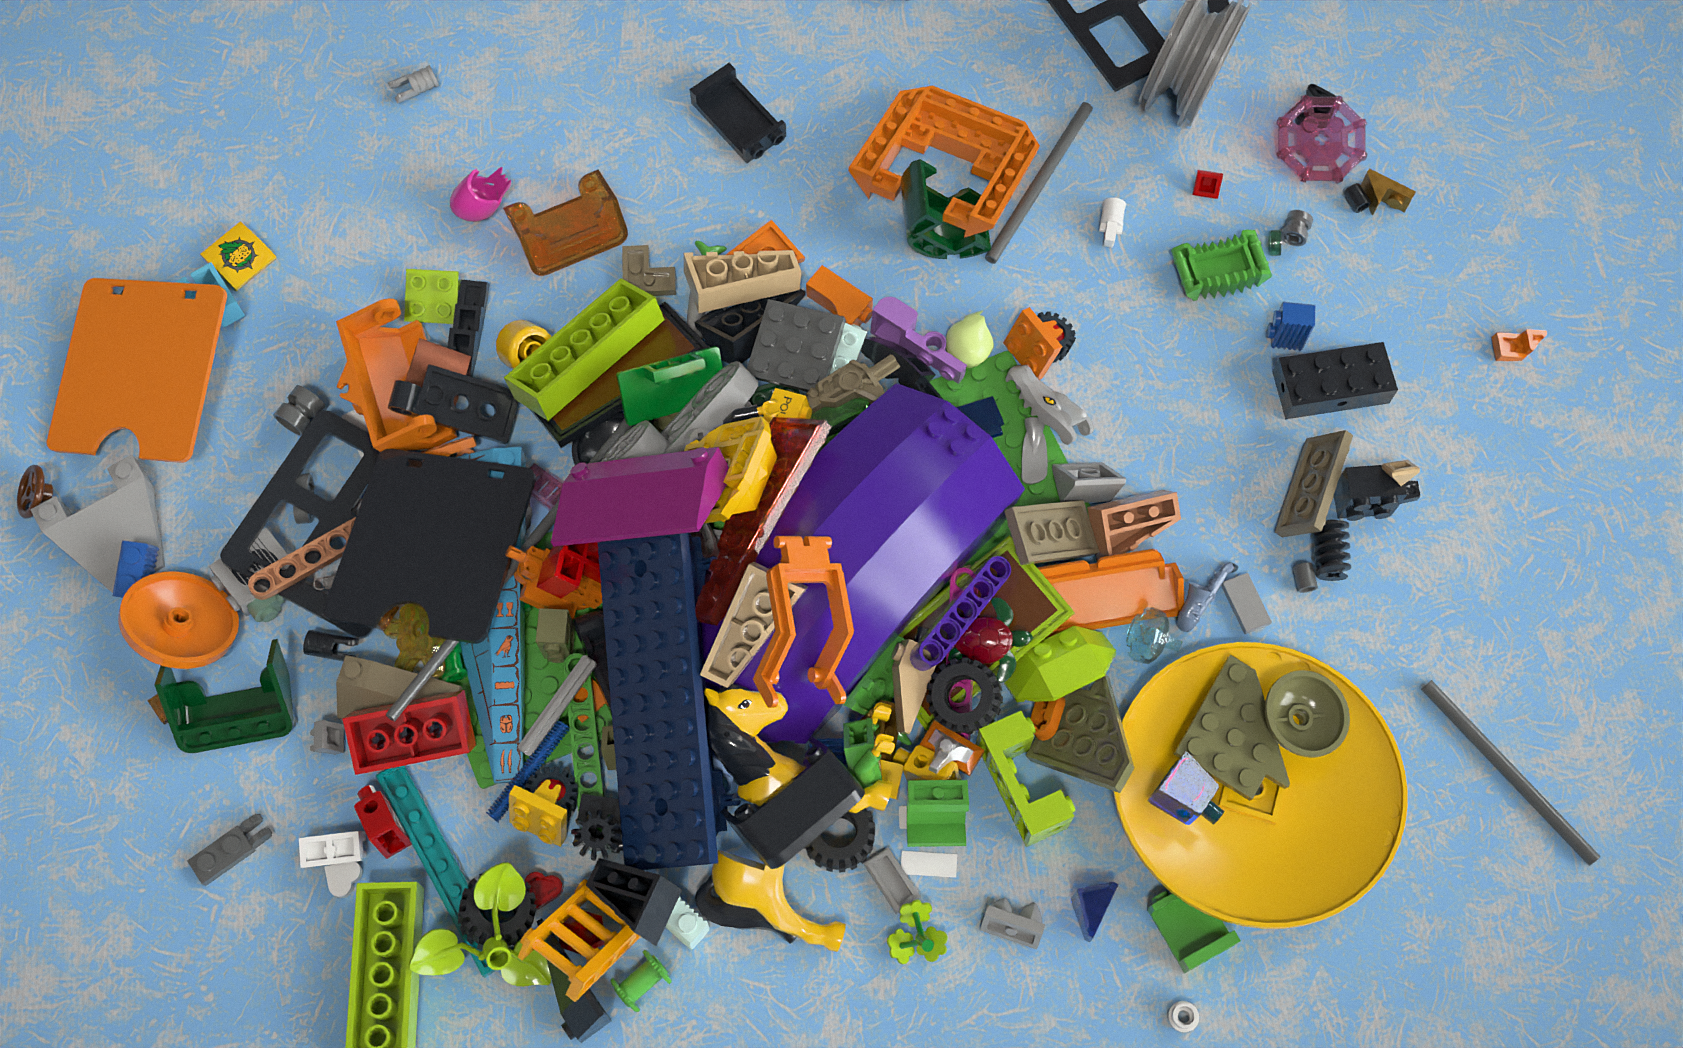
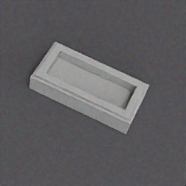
[1221,573,1272,635]
[864,847,921,914]

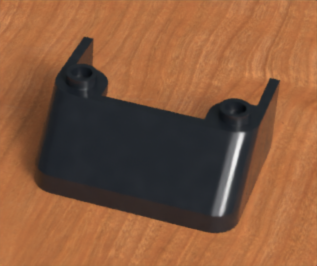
[720,736,865,869]

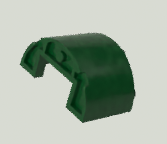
[900,159,991,259]

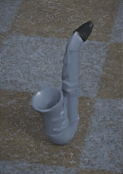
[1177,562,1239,632]

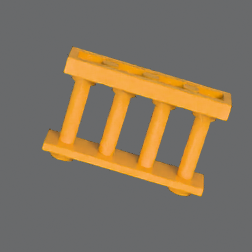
[518,879,641,1002]

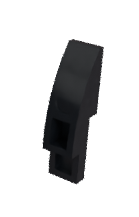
[861,337,944,400]

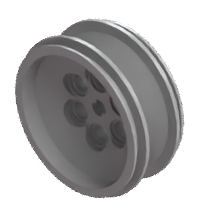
[1138,0,1252,127]

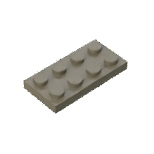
[1275,430,1353,538]
[1005,500,1100,565]

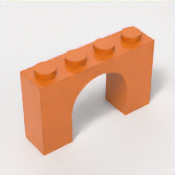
[806,265,873,326]

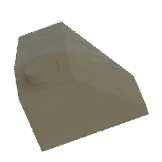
[336,655,462,720]

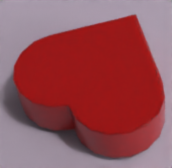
[524,872,564,910]

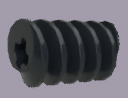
[1314,520,1351,581]

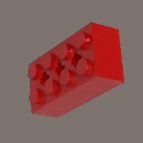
[342,690,476,775]

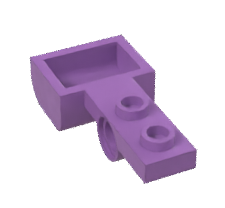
[870,297,967,384]

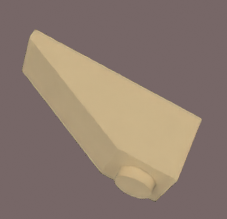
[892,639,936,734]

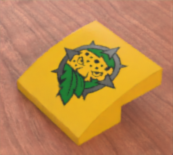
[200,221,277,292]

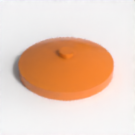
[118,571,239,669]

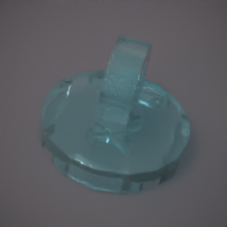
[1126,607,1183,664]

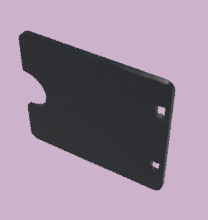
[323,449,536,644]

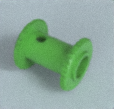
[610,950,672,1012]

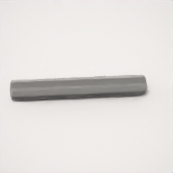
[518,655,597,756]

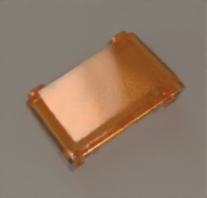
[503,169,628,276]

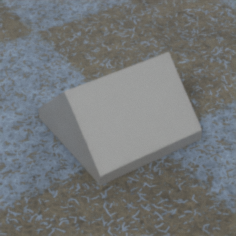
[1052,462,1126,503]

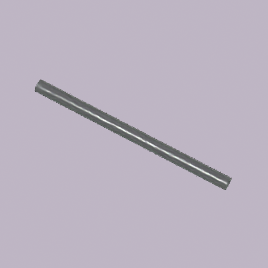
[985,102,1093,264]
[1421,680,1601,866]

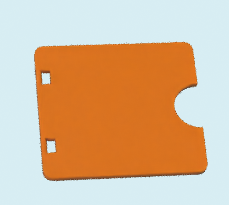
[47,278,227,463]

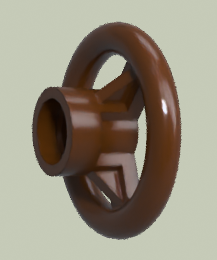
[17,465,53,519]

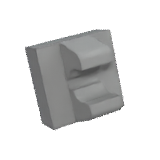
[310,720,344,755]

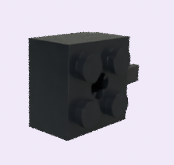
[1334,465,1420,521]

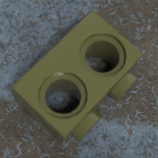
[535,608,575,663]

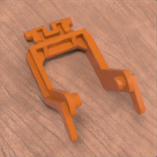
[753,536,854,708]

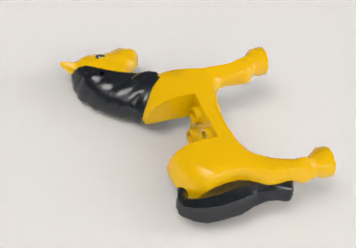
[694,683,892,952]

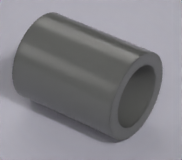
[1293,563,1318,593]

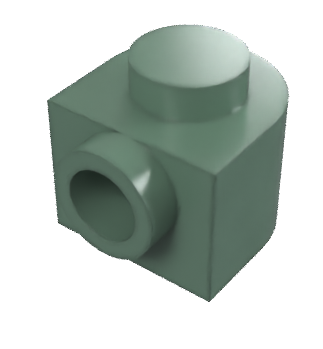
[247,594,285,622]

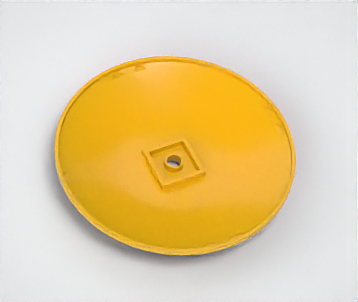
[1113,642,1408,929]

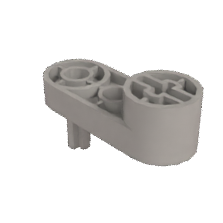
[601,361,763,462]

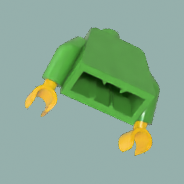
[843,702,895,789]

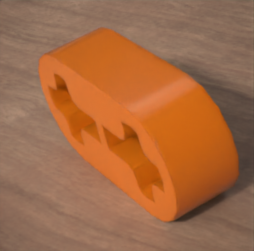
[1030,696,1066,741]

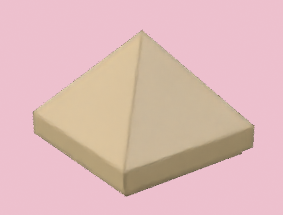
[1382,460,1420,486]

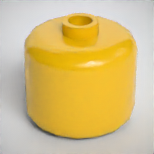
[496,320,552,369]

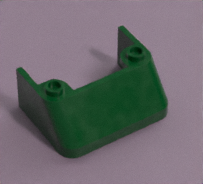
[154,639,294,753]

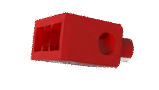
[354,785,412,859]

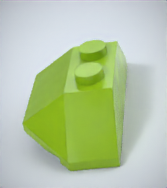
[1004,626,1117,702]

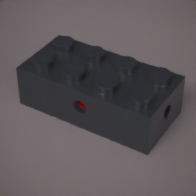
[1272,342,1398,420]

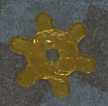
[383,604,446,678]

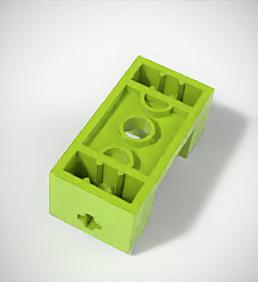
[975,711,1075,847]

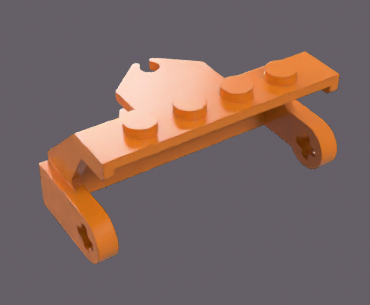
[336,298,457,452]

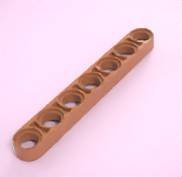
[248,517,356,600]

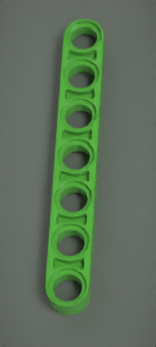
[563,653,604,852]

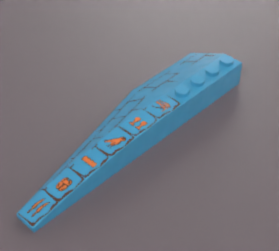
[455,447,526,784]

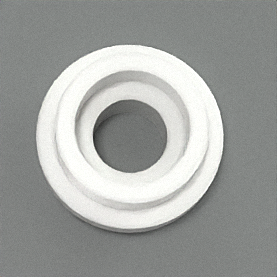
[1168,1001,1199,1033]

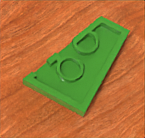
[843,636,906,716]

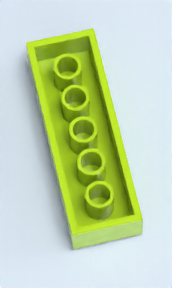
[504,278,664,421]
[345,882,424,1048]

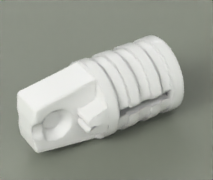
[1099,198,1126,248]

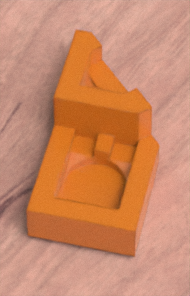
[1491,329,1547,361]

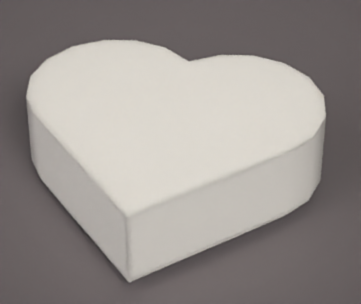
[324,862,362,898]

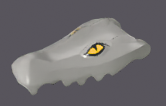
[1006,365,1094,445]

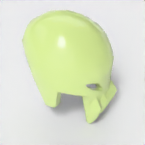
[945,310,994,368]

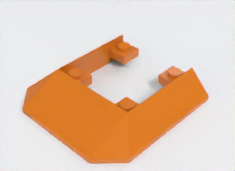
[848,85,1040,238]

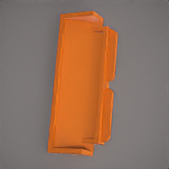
[1038,549,1184,638]

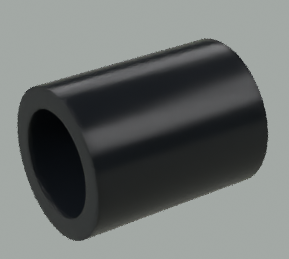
[1344,183,1372,213]

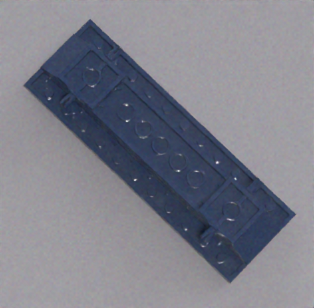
[597,533,741,870]

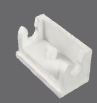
[299,831,367,868]

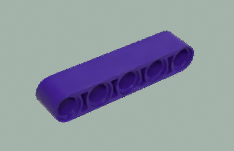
[910,556,1011,671]

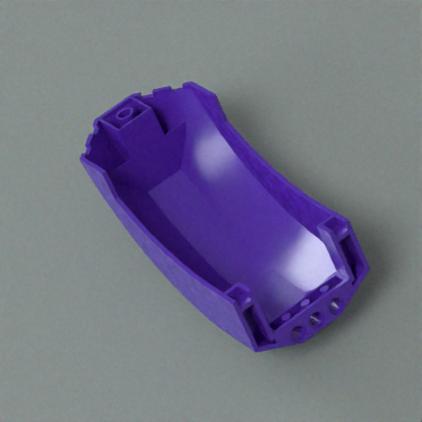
[698,383,1025,744]

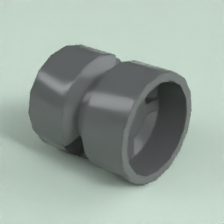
[273,385,325,436]

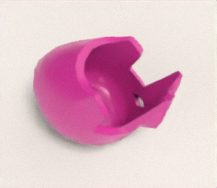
[450,167,511,222]

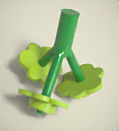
[887,900,948,964]

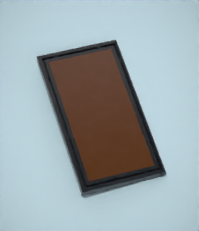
[530,302,709,448]

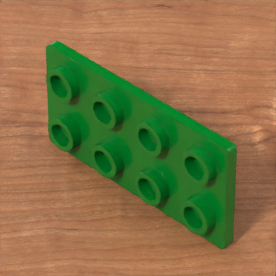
[616,346,723,426]

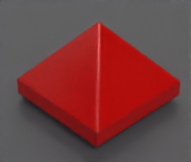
[1192,170,1223,199]

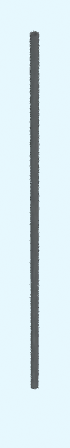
[385,306,729,722]

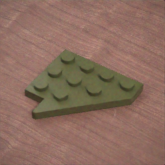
[1173,655,1290,801]
[1026,674,1134,793]

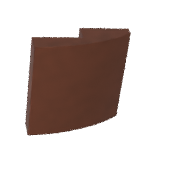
[405,338,471,406]

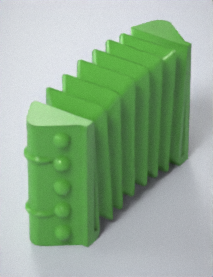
[1171,229,1272,301]

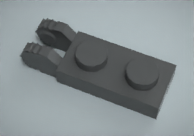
[187,814,272,886]

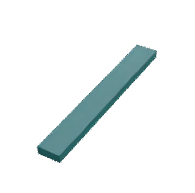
[375,765,497,978]

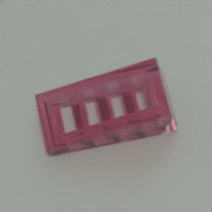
[530,463,563,511]

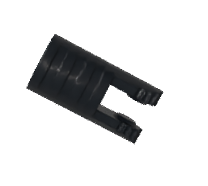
[303,630,359,661]

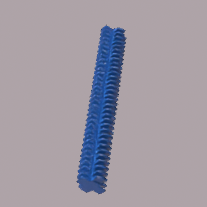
[486,719,571,823]

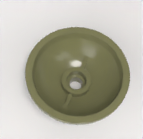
[1265,670,1350,758]

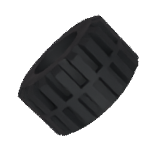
[926,658,1003,734]
[804,808,875,873]
[458,872,536,951]

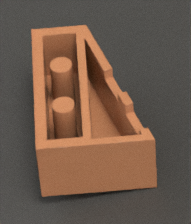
[1087,490,1181,561]

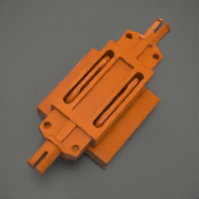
[505,545,602,620]

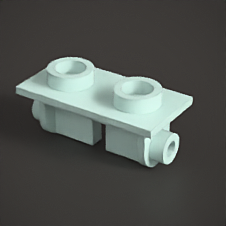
[830,323,867,374]

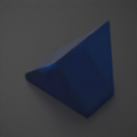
[1070,882,1119,942]

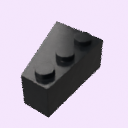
[586,858,682,946]

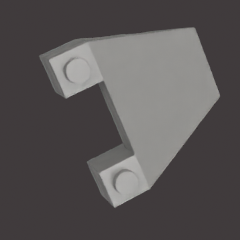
[30,455,165,593]

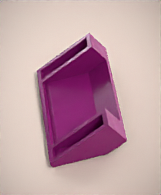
[551,447,729,546]

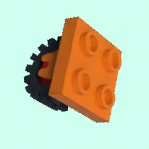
[1003,307,1076,380]

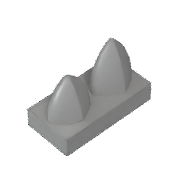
[980,898,1045,950]

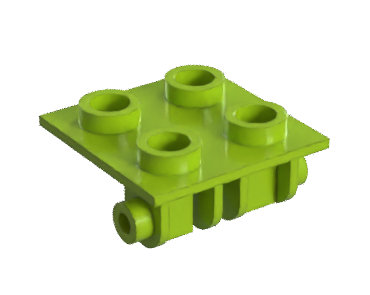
[404,269,461,324]

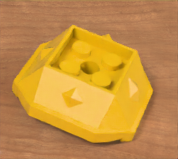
[684,416,777,524]

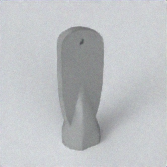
[1021,417,1048,485]

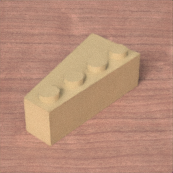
[684,250,801,313]
[700,562,808,688]

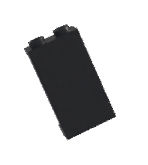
[689,62,786,163]

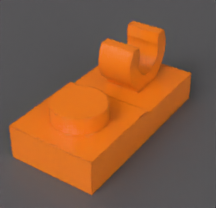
[421,435,477,457]

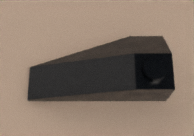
[695,289,805,364]
[536,918,612,1043]

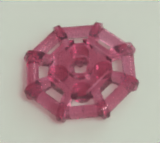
[1276,94,1368,183]

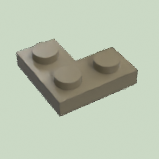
[622,245,676,296]

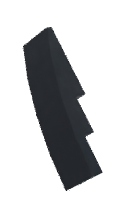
[447,279,489,377]

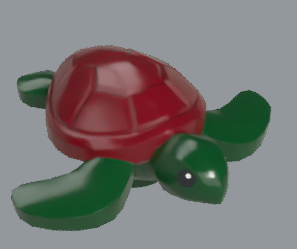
[948,598,1033,683]

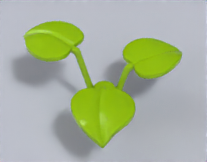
[409,862,551,987]

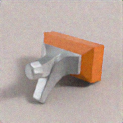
[919,720,985,776]

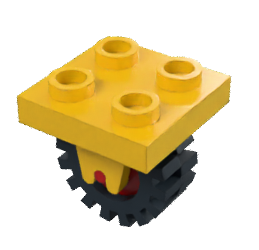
[509,767,578,847]

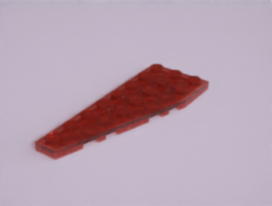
[695,417,832,626]

